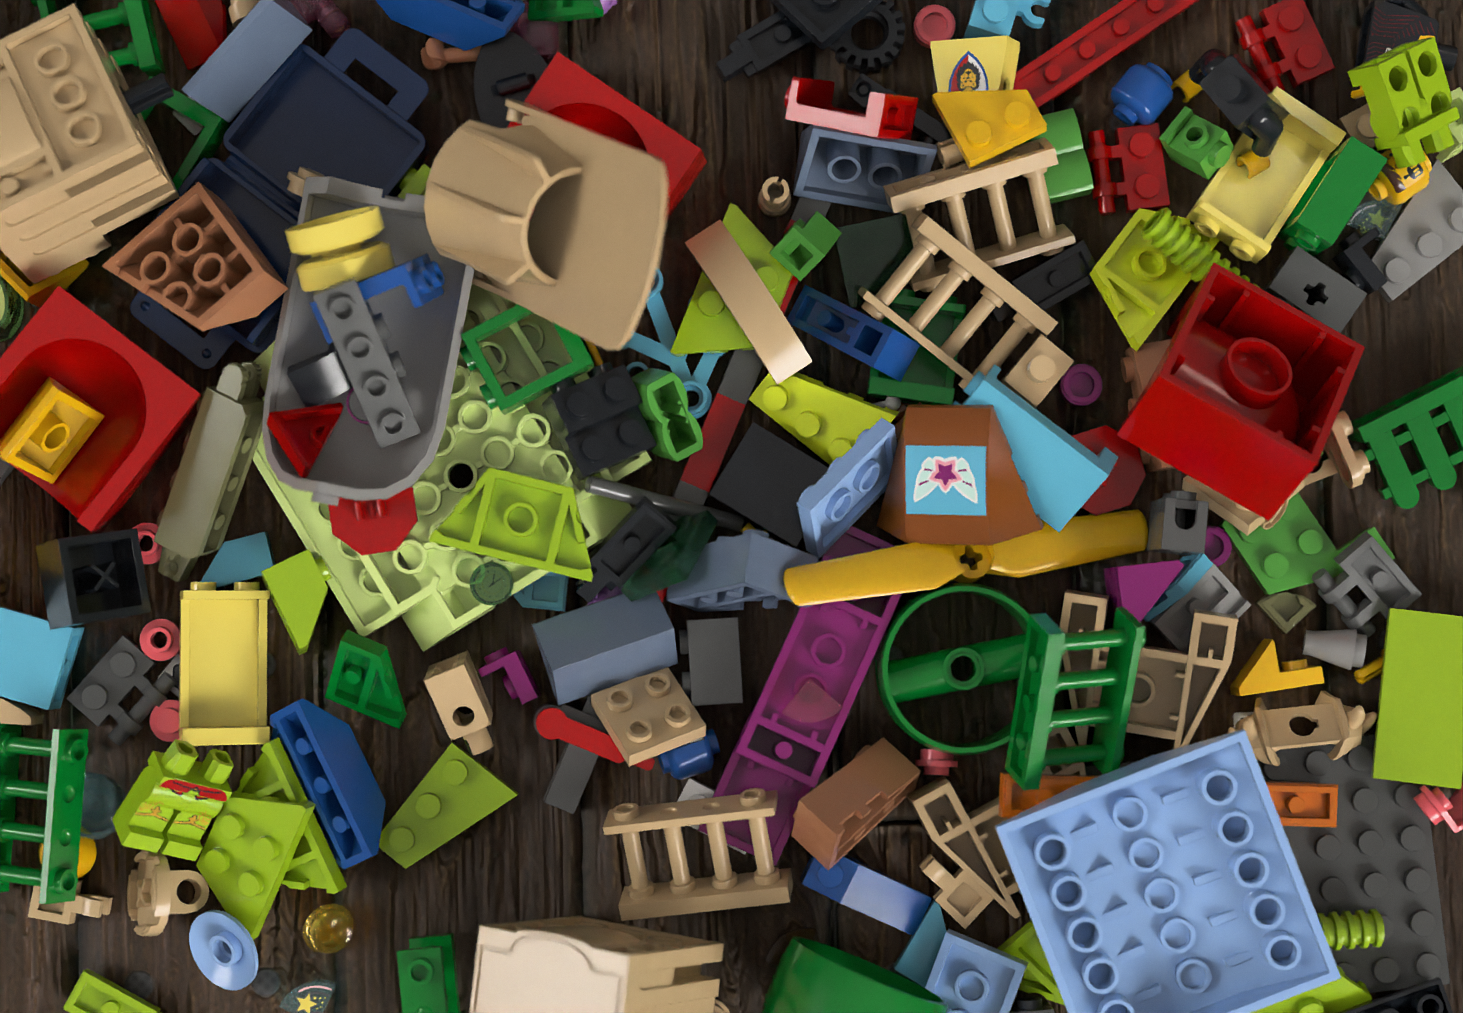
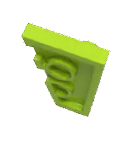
[379,742,519,869]

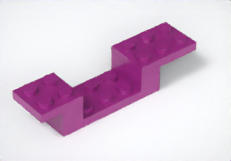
[698,526,902,865]

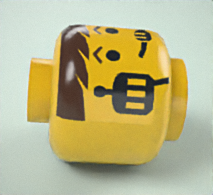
[1368,148,1432,205]

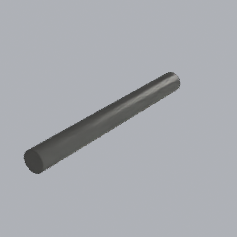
[585,475,744,532]

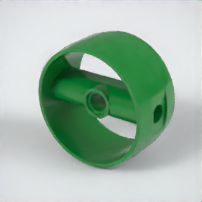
[875,583,1029,755]
[761,936,948,1013]

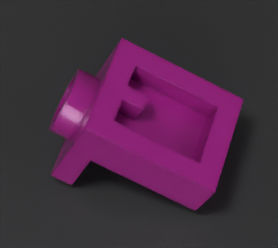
[478,647,542,705]

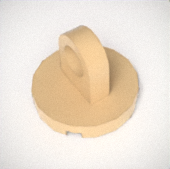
[127,850,209,936]

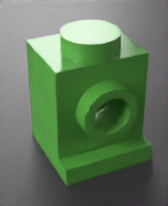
[1159,106,1234,180]
[769,211,842,281]

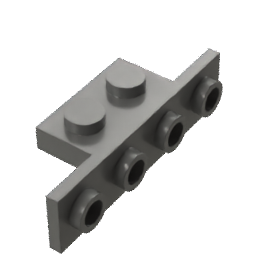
[312,277,421,449]

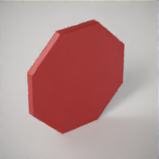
[1072,425,1146,516]
[328,486,418,556]

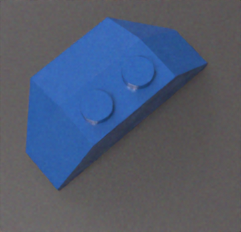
[376,0,525,51]
[270,698,386,870]

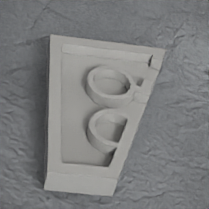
[1370,159,1463,303]

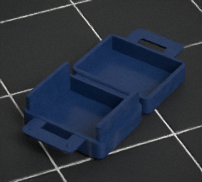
[130,28,430,369]

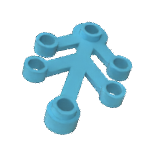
[622,268,726,419]

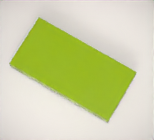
[1371,608,1463,789]

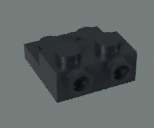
[542,362,657,481]

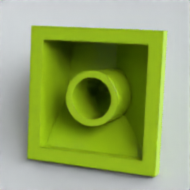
[261,549,332,655]

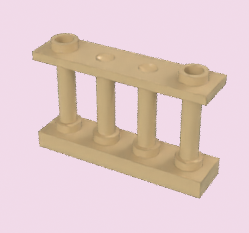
[883,137,1076,292]
[857,212,1058,389]
[603,788,793,921]

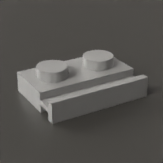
[1149,563,1251,652]

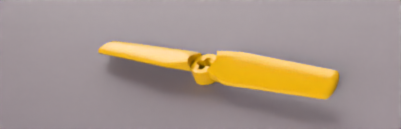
[784,509,1148,606]

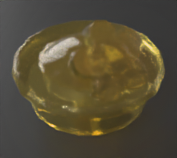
[303,903,353,954]

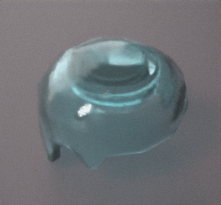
[80,772,126,840]

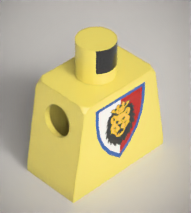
[930,35,1020,92]

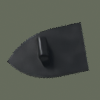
[474,31,548,128]

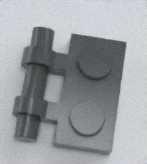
[1311,531,1422,638]
[66,635,177,746]

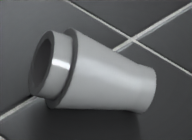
[1302,629,1367,670]

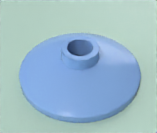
[189,910,259,991]

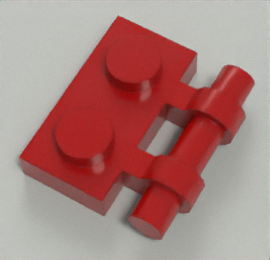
[1235,0,1335,92]
[1086,123,1170,216]

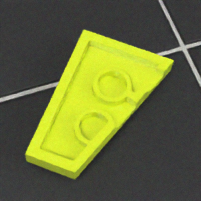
[748,372,899,465]

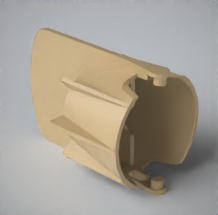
[424,99,668,350]

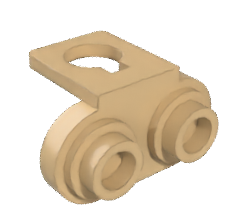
[1304,411,1370,489]

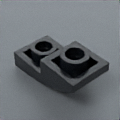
[287,342,353,407]

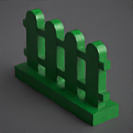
[1348,365,1463,509]

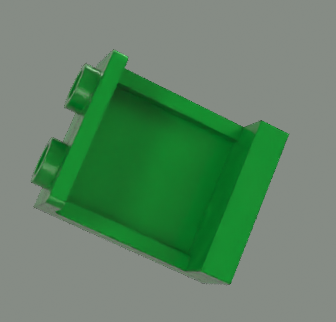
[866,289,966,405]

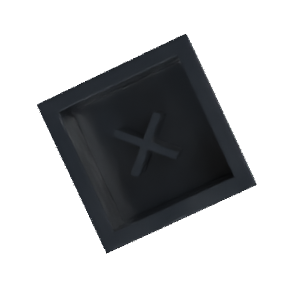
[35,528,151,630]

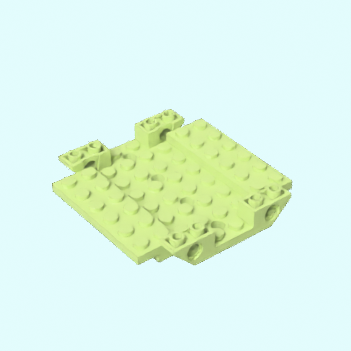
[252,284,652,652]

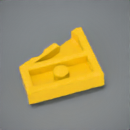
[932,89,1047,169]

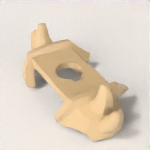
[1227,691,1377,766]

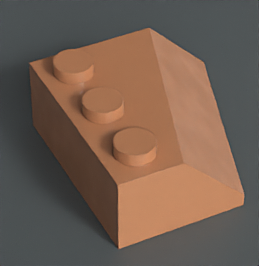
[102,182,289,331]

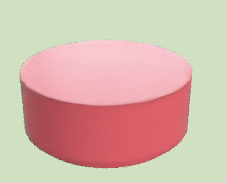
[913,5,956,49]

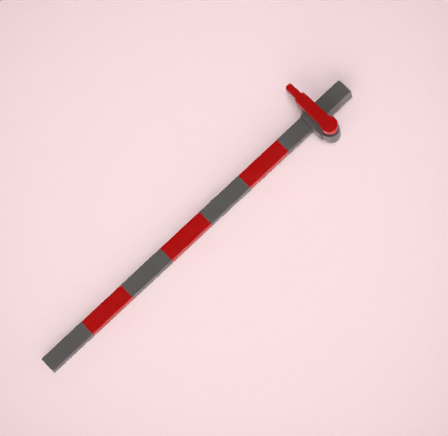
[532,197,831,814]

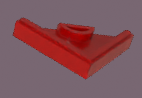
[266,402,344,478]

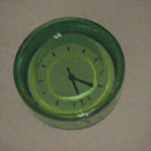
[470,562,514,606]

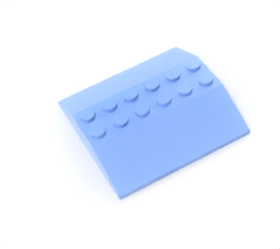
[995,729,1341,1013]

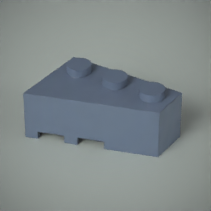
[666,529,818,612]

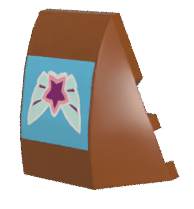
[877,405,1044,545]

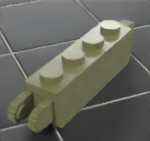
[154,360,264,582]

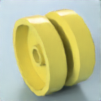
[285,205,395,292]

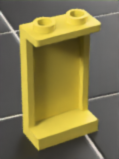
[1186,86,1347,264]
[179,582,270,746]

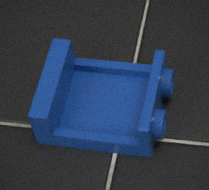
[310,253,445,344]

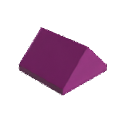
[1103,560,1185,629]

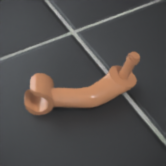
[421,38,482,70]

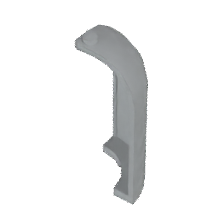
[262,176,474,506]

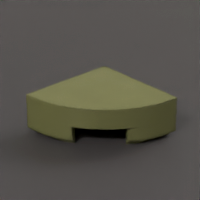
[1254,592,1317,634]

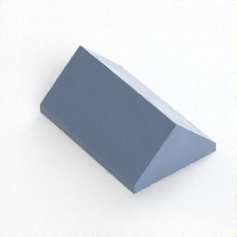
[181,0,312,123]
[793,124,937,215]
[532,583,678,705]

